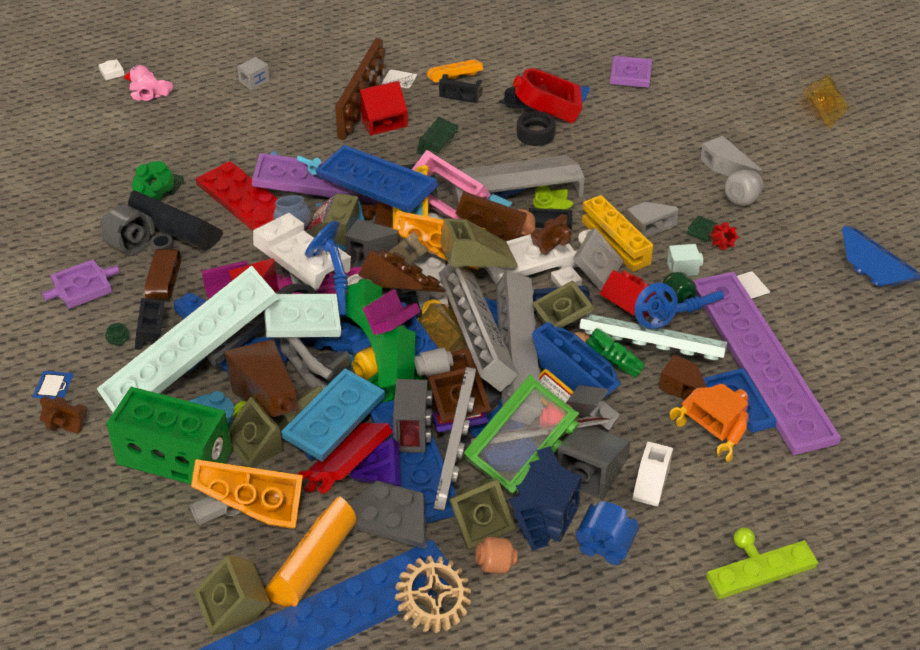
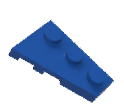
[298,319,371,354]

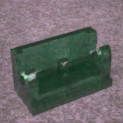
[416,117,459,155]

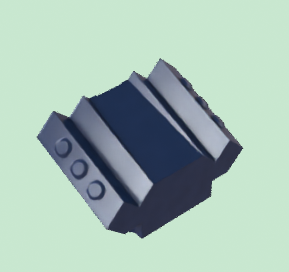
[509,447,582,551]

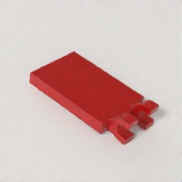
[296,423,393,494]

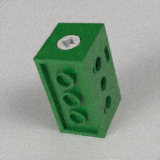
[106,386,232,484]

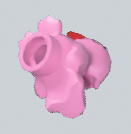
[123,65,173,101]

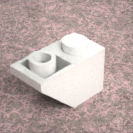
[632,442,673,507]

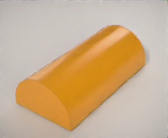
[265,496,357,607]

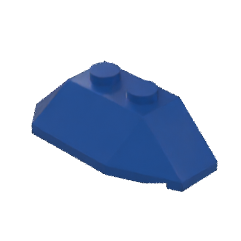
[842,225,920,287]
[531,322,621,398]

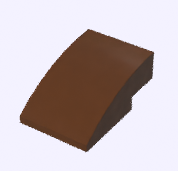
[422,348,491,423]

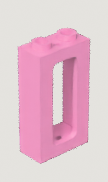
[412,150,491,219]

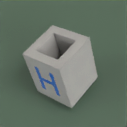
[237,57,270,90]

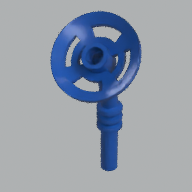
[305,220,348,317]
[635,283,724,329]

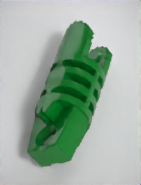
[586,328,645,378]

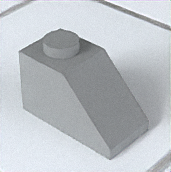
[626,202,679,238]

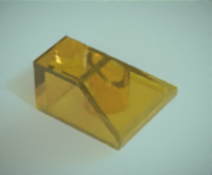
[802,75,849,128]

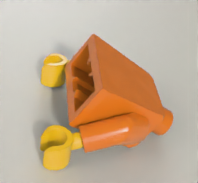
[670,384,749,462]

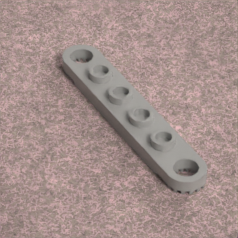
[434,367,476,511]

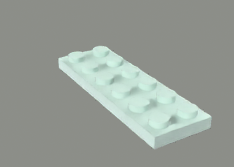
[580,313,728,360]

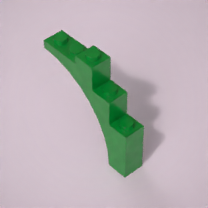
[339,279,416,393]

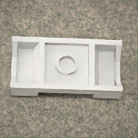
[253,213,351,290]
[485,234,579,284]

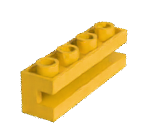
[582,195,653,272]

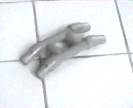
[280,337,333,389]

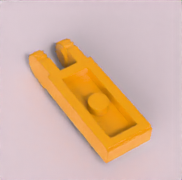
[426,59,483,83]

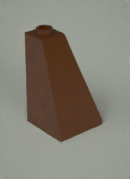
[225,339,298,417]

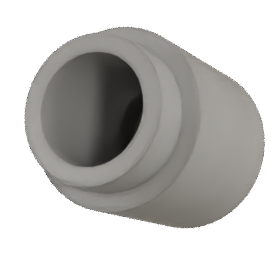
[414,347,453,377]

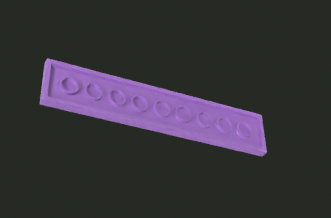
[693,271,841,455]

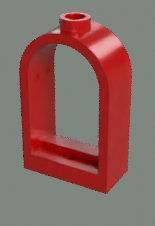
[513,68,582,123]

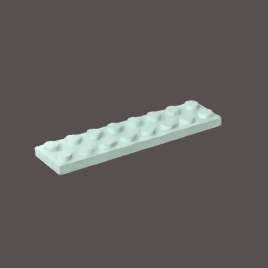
[97,266,279,412]

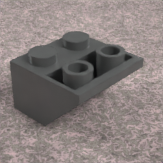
[345,219,399,268]

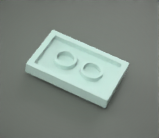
[264,294,341,337]

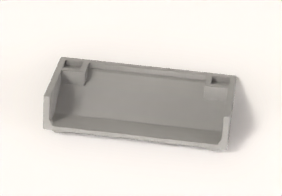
[447,155,585,209]

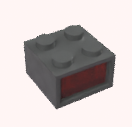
[393,379,433,453]

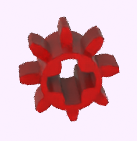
[709,222,739,250]

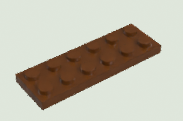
[335,38,386,140]

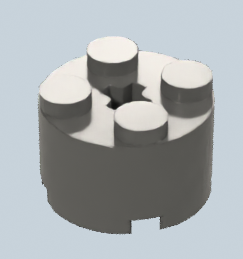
[100,204,155,255]

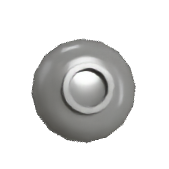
[724,169,763,206]

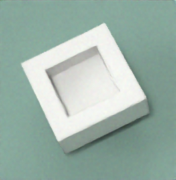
[99,59,124,80]
[551,266,582,287]

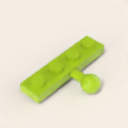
[706,527,818,600]

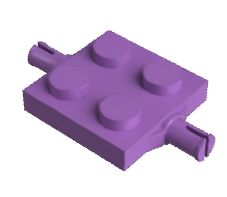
[42,259,120,309]

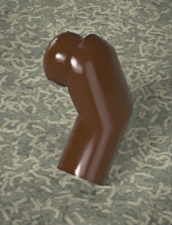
[362,204,378,220]

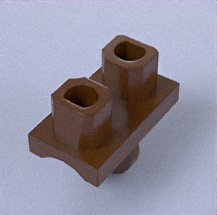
[531,214,572,255]
[40,396,87,434]

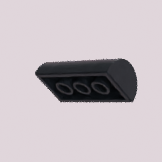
[128,190,223,250]

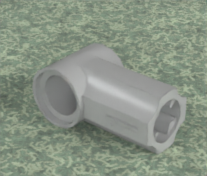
[189,496,241,525]

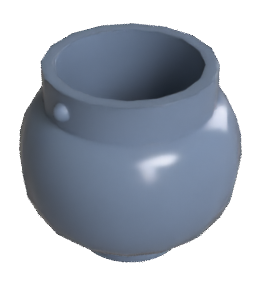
[273,195,311,229]

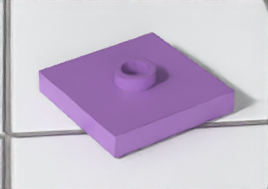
[610,56,652,88]

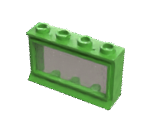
[464,374,579,498]

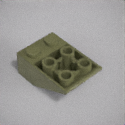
[440,219,518,269]

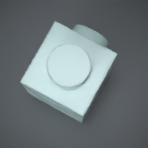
[667,244,703,276]

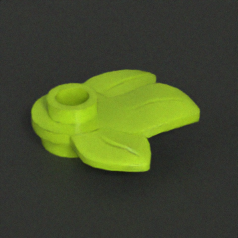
[533,185,573,210]

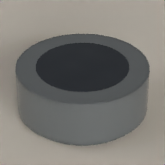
[150,234,173,252]

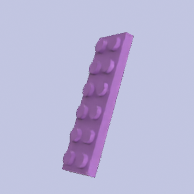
[252,153,378,204]

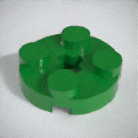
[132,161,174,201]

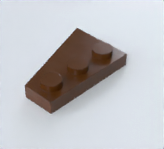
[455,191,527,241]

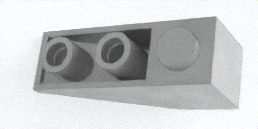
[700,136,762,176]

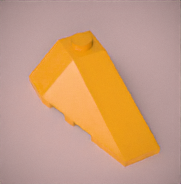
[393,211,485,270]
[191,460,303,529]

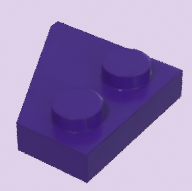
[350,438,401,486]

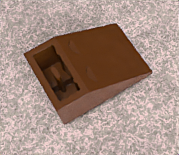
[358,250,446,293]

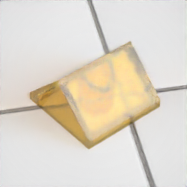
[418,303,468,352]

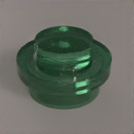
[105,323,130,345]

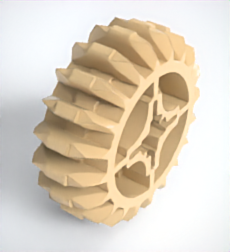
[395,556,471,633]

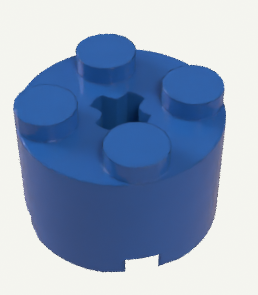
[576,501,639,565]

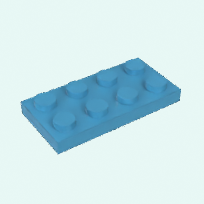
[281,368,385,462]

